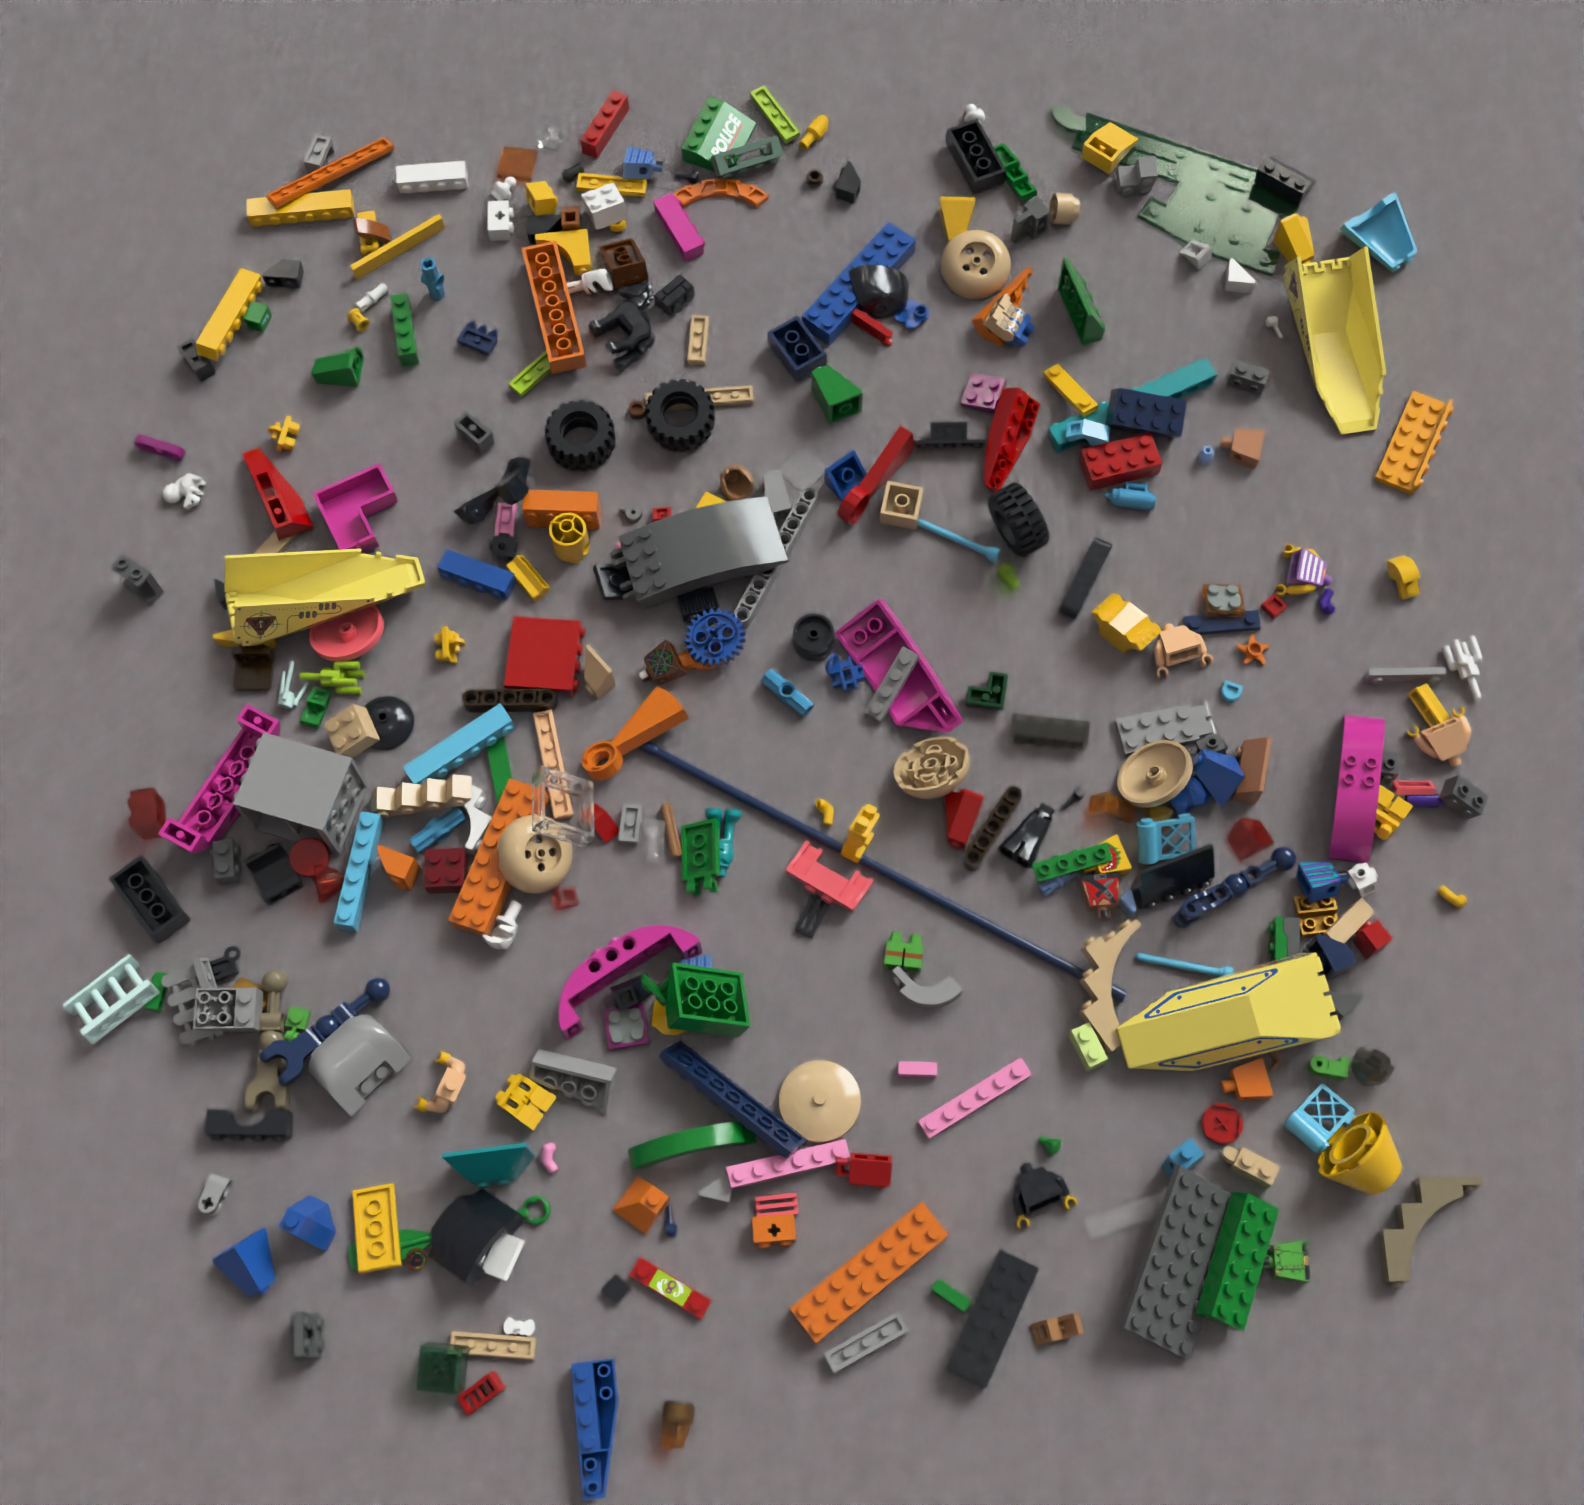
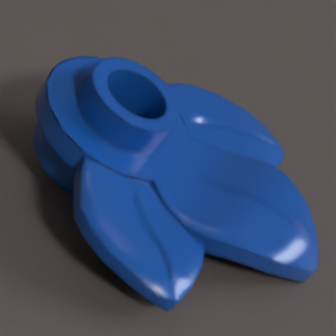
[894,300,929,329]

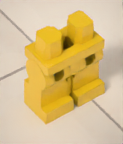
[840,804,880,863]

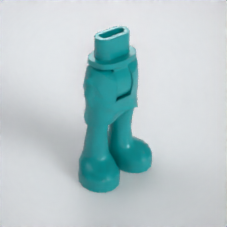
[705,808,742,877]

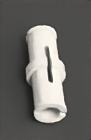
[355,282,389,313]

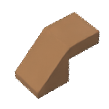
[1031,1312,1084,1346]

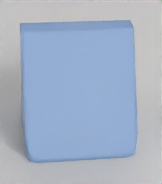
[1118,889,1136,917]

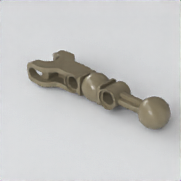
[245,969,291,1113]

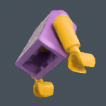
[1276,544,1332,598]

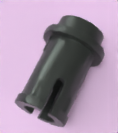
[561,162,584,182]

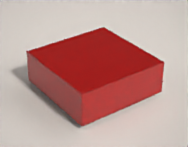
[1260,593,1288,620]

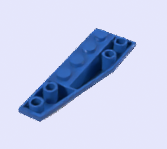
[571,1358,618,1501]

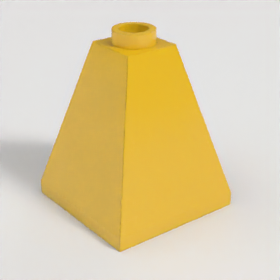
[938,196,975,244]

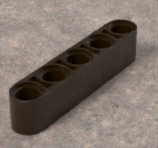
[462,689,557,713]
[963,786,1022,871]

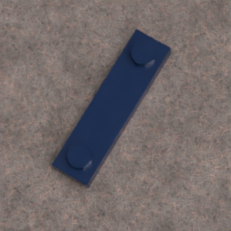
[1182,610,1261,635]

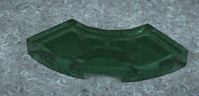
[1051,105,1086,134]

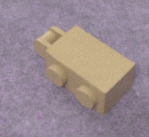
[1220,1146,1280,1189]

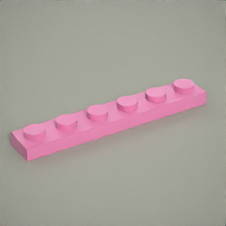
[918,1057,1032,1140]
[725,1139,850,1189]

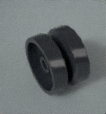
[793,613,835,662]

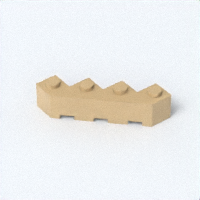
[371,774,471,818]

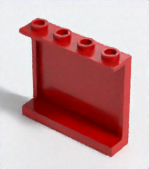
[504,616,585,697]

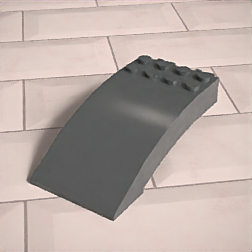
[610,496,789,609]

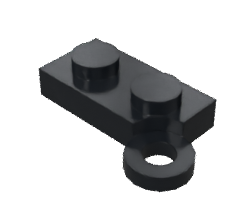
[210,946,241,982]

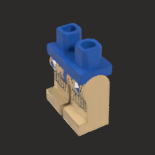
[983,293,1035,348]

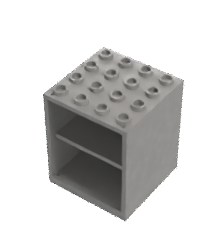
[233,732,368,855]

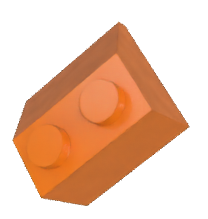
[377,845,421,891]

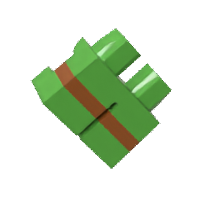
[883,932,923,973]

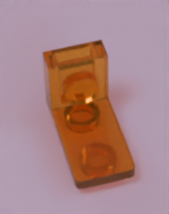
[1088,791,1135,824]

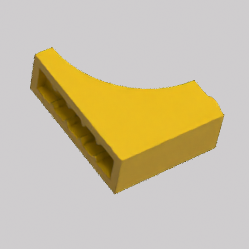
[535,229,592,276]

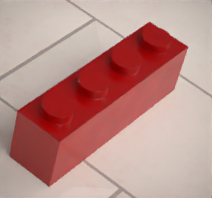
[580,90,629,159]

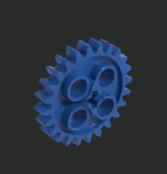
[684,608,746,668]

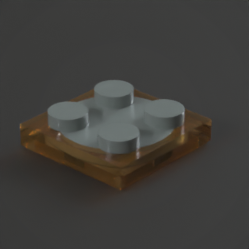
[1202,584,1245,617]

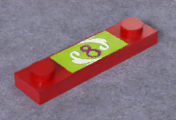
[629,1257,712,1320]

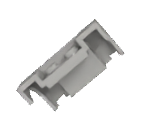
[307,1014,412,1116]

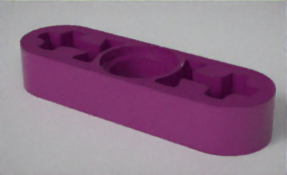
[134,434,186,461]

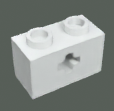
[488,200,514,241]

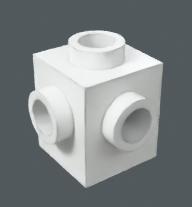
[1348,862,1380,897]

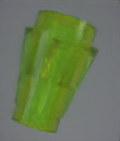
[996,562,1021,591]

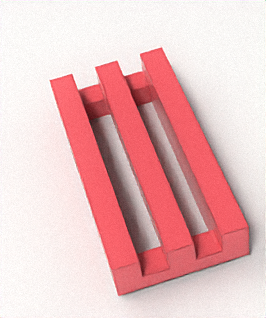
[1391,780,1436,795]
[755,1193,799,1217]

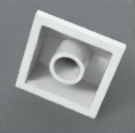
[478,1232,525,1281]

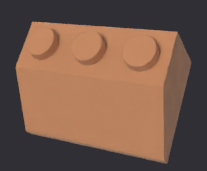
[1232,737,1272,804]

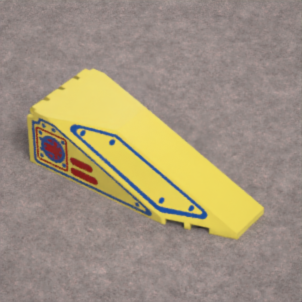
[1116,953,1341,1071]

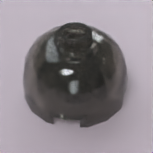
[1351,1047,1395,1086]

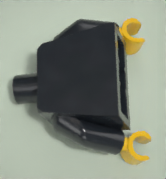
[1012,1163,1077,1229]

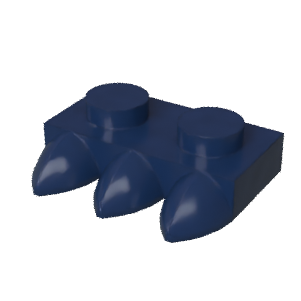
[457,320,498,356]

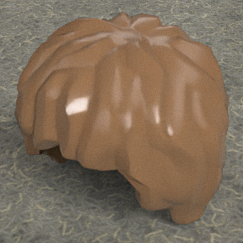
[720,464,754,501]

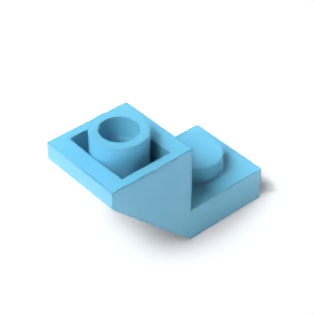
[1066,419,1110,446]

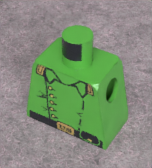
[1263,1240,1310,1284]

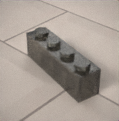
[1009,713,1090,751]

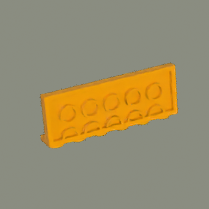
[1374,390,1454,495]

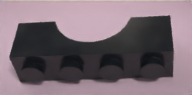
[204,1109,294,1142]

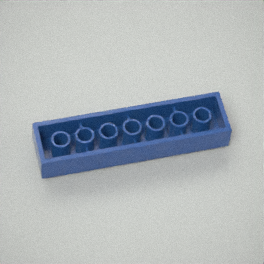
[802,222,916,346]

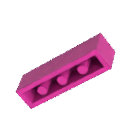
[653,192,705,262]

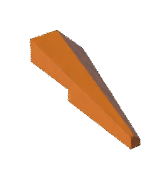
[971,267,1033,346]

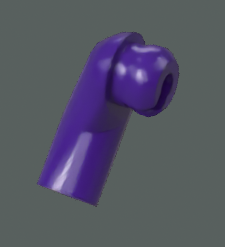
[1319,588,1336,615]

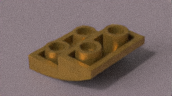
[1293,895,1338,939]

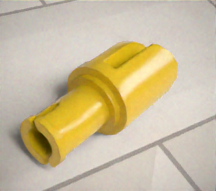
[798,115,829,150]

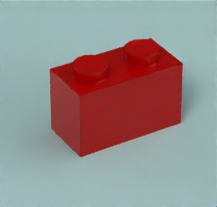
[1352,920,1393,960]

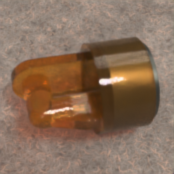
[661,1400,696,1451]

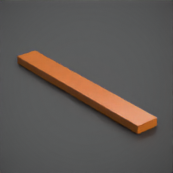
[266,137,394,208]

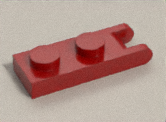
[851,308,893,346]

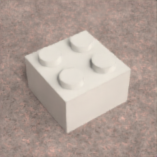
[581,183,628,230]

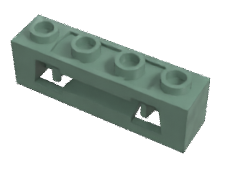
[710,135,784,179]

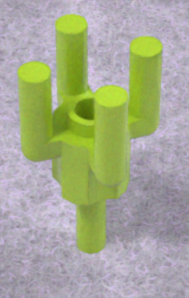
[300,661,365,695]

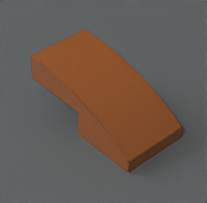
[354,218,391,244]

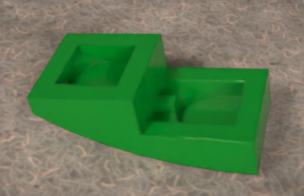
[300,686,332,729]

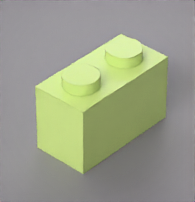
[1069,1022,1108,1072]

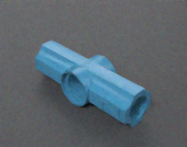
[420,257,445,301]
[761,669,814,717]
[409,806,467,854]

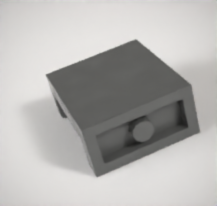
[111,553,164,606]

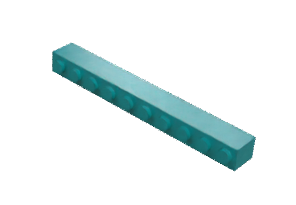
[1047,358,1217,454]

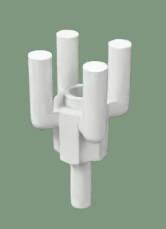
[1442,635,1483,700]

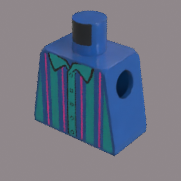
[1296,862,1348,903]

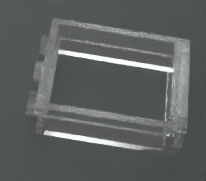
[532,765,595,848]

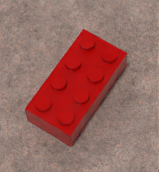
[1079,432,1162,491]

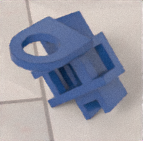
[825,654,865,692]

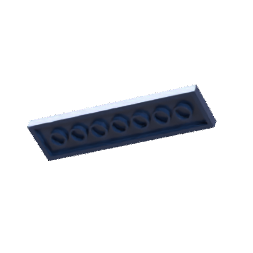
[659,1040,807,1158]

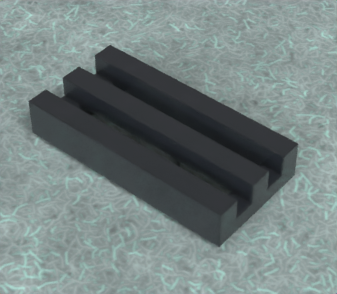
[795,895,830,939]

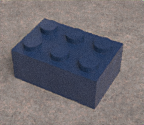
[767,315,827,382]

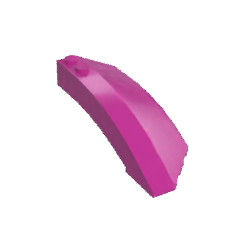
[835,599,964,733]

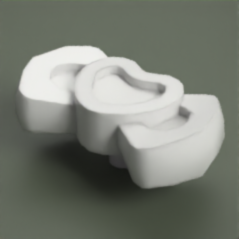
[503,1317,536,1337]

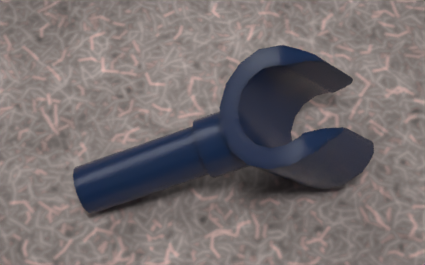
[665,1206,678,1237]

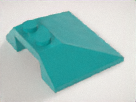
[442,1143,535,1189]

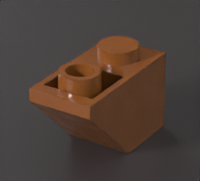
[561,205,581,231]

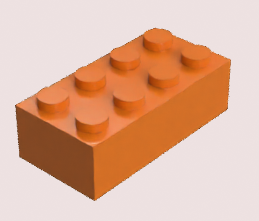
[522,490,602,530]

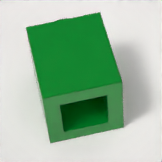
[243,302,272,333]

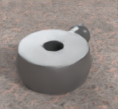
[620,505,642,523]

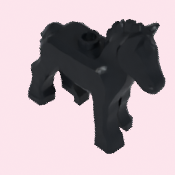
[588,279,655,373]

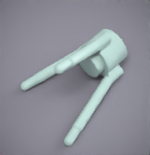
[277,661,310,710]

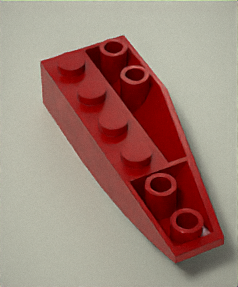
[984,387,1041,493]
[242,448,314,540]

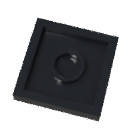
[593,564,634,600]

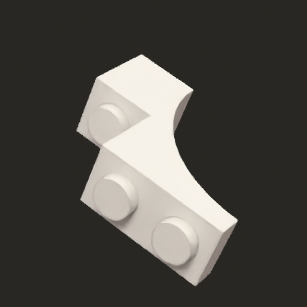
[462,784,492,856]

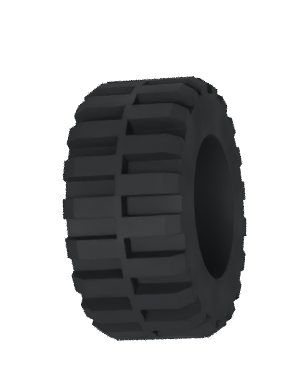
[645,378,715,452]
[544,399,616,472]
[987,483,1050,557]

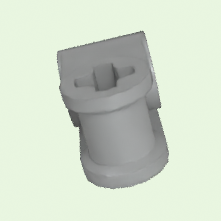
[198,1173,232,1217]

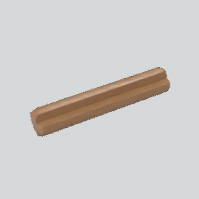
[660,803,682,858]

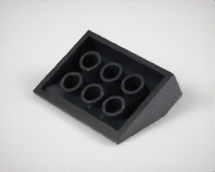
[1130,843,1215,910]

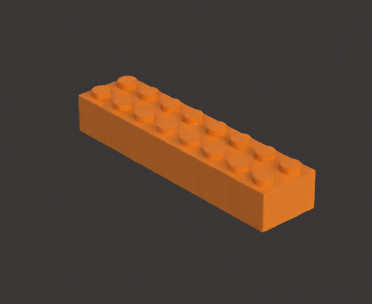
[522,241,587,374]
[448,778,549,937]
[789,1202,949,1345]

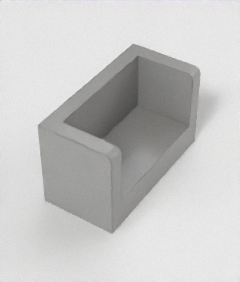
[303,134,335,174]

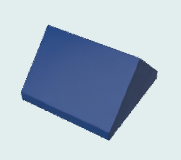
[824,450,867,501]

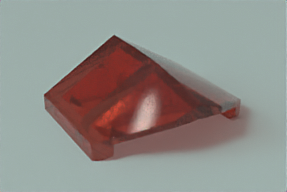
[1227,817,1275,861]

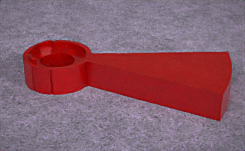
[837,425,914,525]

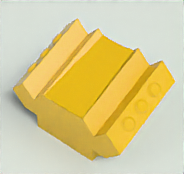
[1091,593,1162,654]

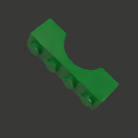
[390,293,420,367]

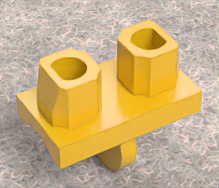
[268,415,300,452]
[434,626,465,664]

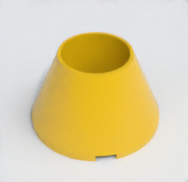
[1317,1112,1402,1195]

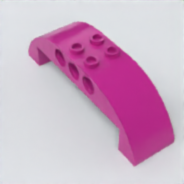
[158,704,280,853]
[1328,714,1385,864]
[559,925,702,1040]

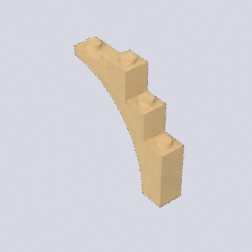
[1077,919,1141,1052]

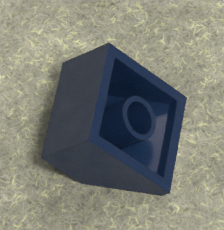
[1307,934,1356,981]

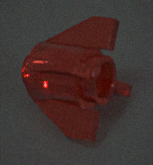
[311,864,344,903]

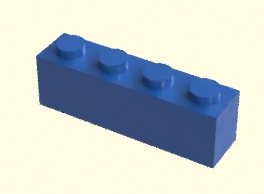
[437,549,517,600]

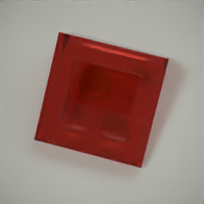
[552,885,580,910]

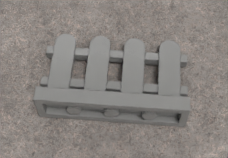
[161,957,232,1047]

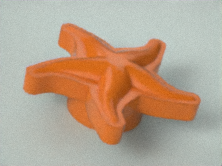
[1236,634,1270,665]

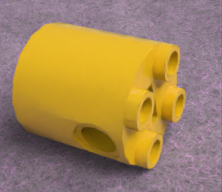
[549,512,590,564]

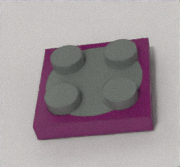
[604,1003,649,1050]

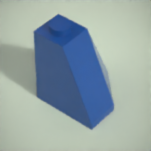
[1192,749,1245,807]
[278,1195,337,1252]
[211,1227,276,1297]

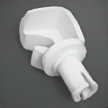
[567,269,613,295]
[482,900,523,950]

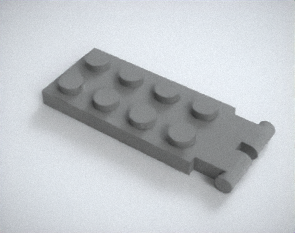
[1115,701,1217,756]

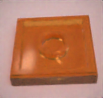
[497,146,538,182]

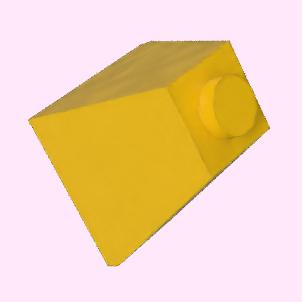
[1273,213,1315,264]

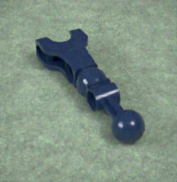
[1173,846,1296,929]
[259,977,391,1087]

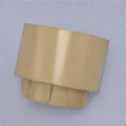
[1049,193,1080,224]

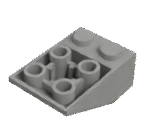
[193,987,263,1032]

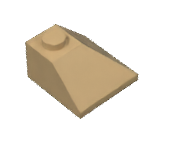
[584,644,616,699]

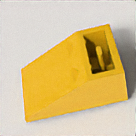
[1081,122,1139,174]

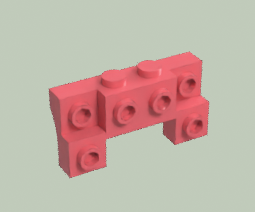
[786,840,874,913]

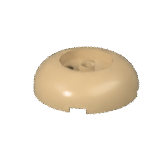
[940,230,1011,300]
[894,736,970,799]
[497,815,573,894]

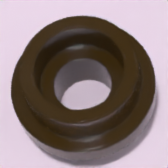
[806,170,823,187]

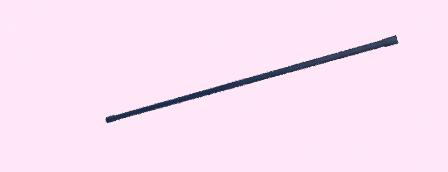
[637,741,1128,1002]

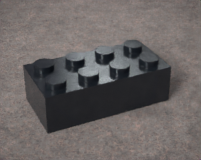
[945,118,1006,195]
[108,854,191,944]

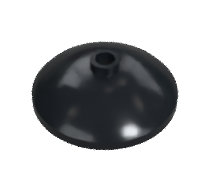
[364,696,415,750]

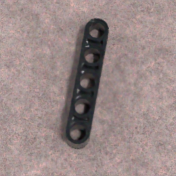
[1058,537,1113,620]

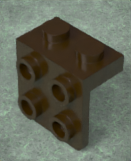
[231,645,275,690]

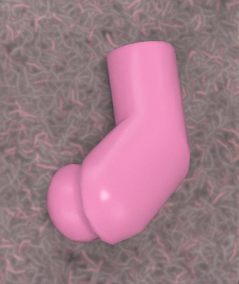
[540,1142,559,1175]

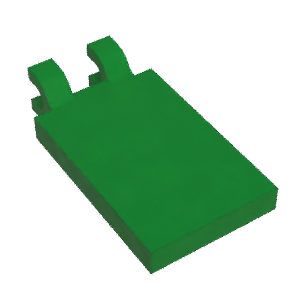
[681,818,720,897]

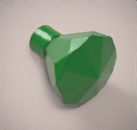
[1038,1135,1062,1157]

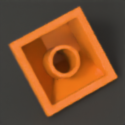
[612,1176,671,1235]

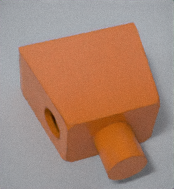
[1220,1057,1274,1101]

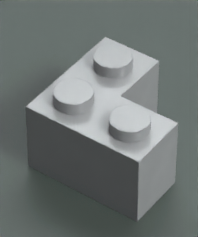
[1115,156,1158,195]

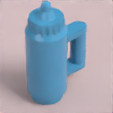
[1104,482,1156,511]

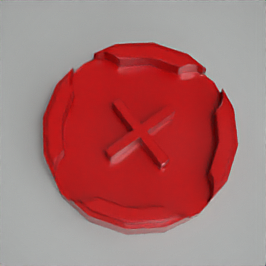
[1201,1103,1243,1145]

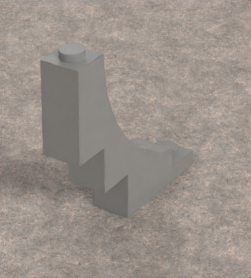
[763,470,791,521]

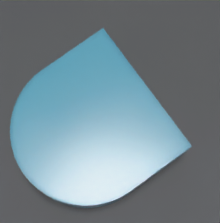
[1221,680,1243,703]

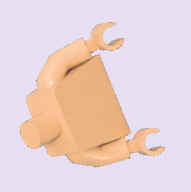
[1154,623,1213,679]

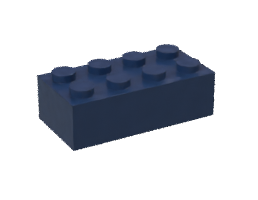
[1105,387,1187,439]

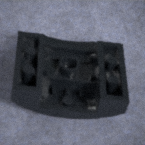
[429,1188,525,1288]

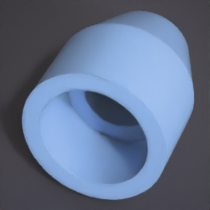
[1198,446,1214,465]

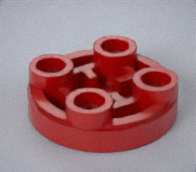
[289,837,330,877]

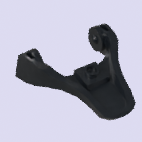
[453,456,530,525]

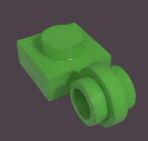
[284,1006,311,1041]

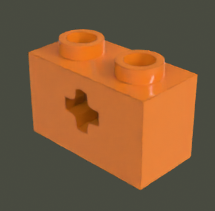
[752,1214,796,1248]

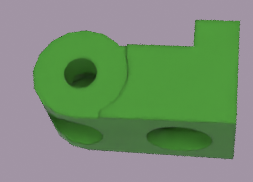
[1307,1055,1350,1081]

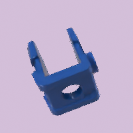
[1169,774,1211,815]

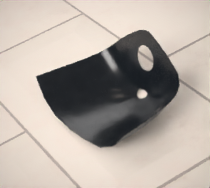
[849,264,909,319]

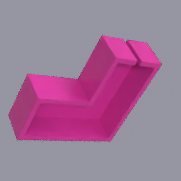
[312,463,398,553]

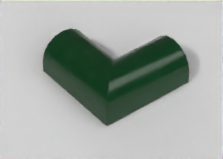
[965,671,1008,711]

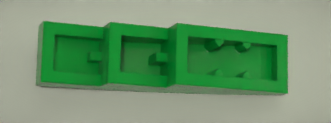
[994,143,1037,202]

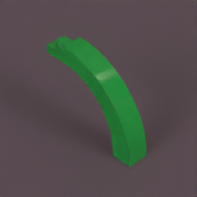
[628,1121,757,1170]

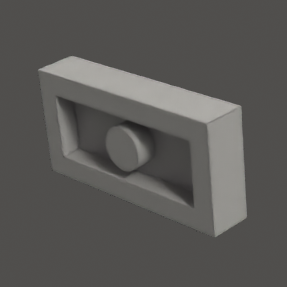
[618,804,643,844]

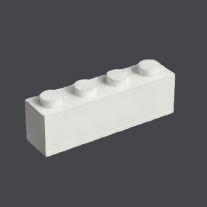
[396,161,468,194]

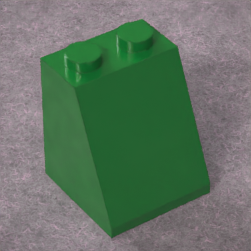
[811,365,863,424]

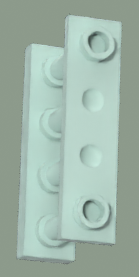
[63,954,160,1044]

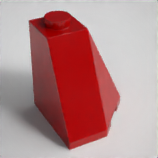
[944,789,984,850]

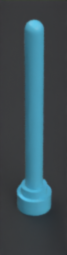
[917,519,1001,563]
[1135,953,1233,977]

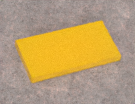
[352,1183,402,1274]

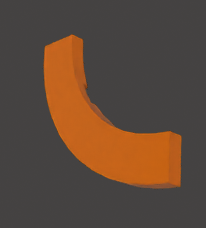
[673,178,769,209]

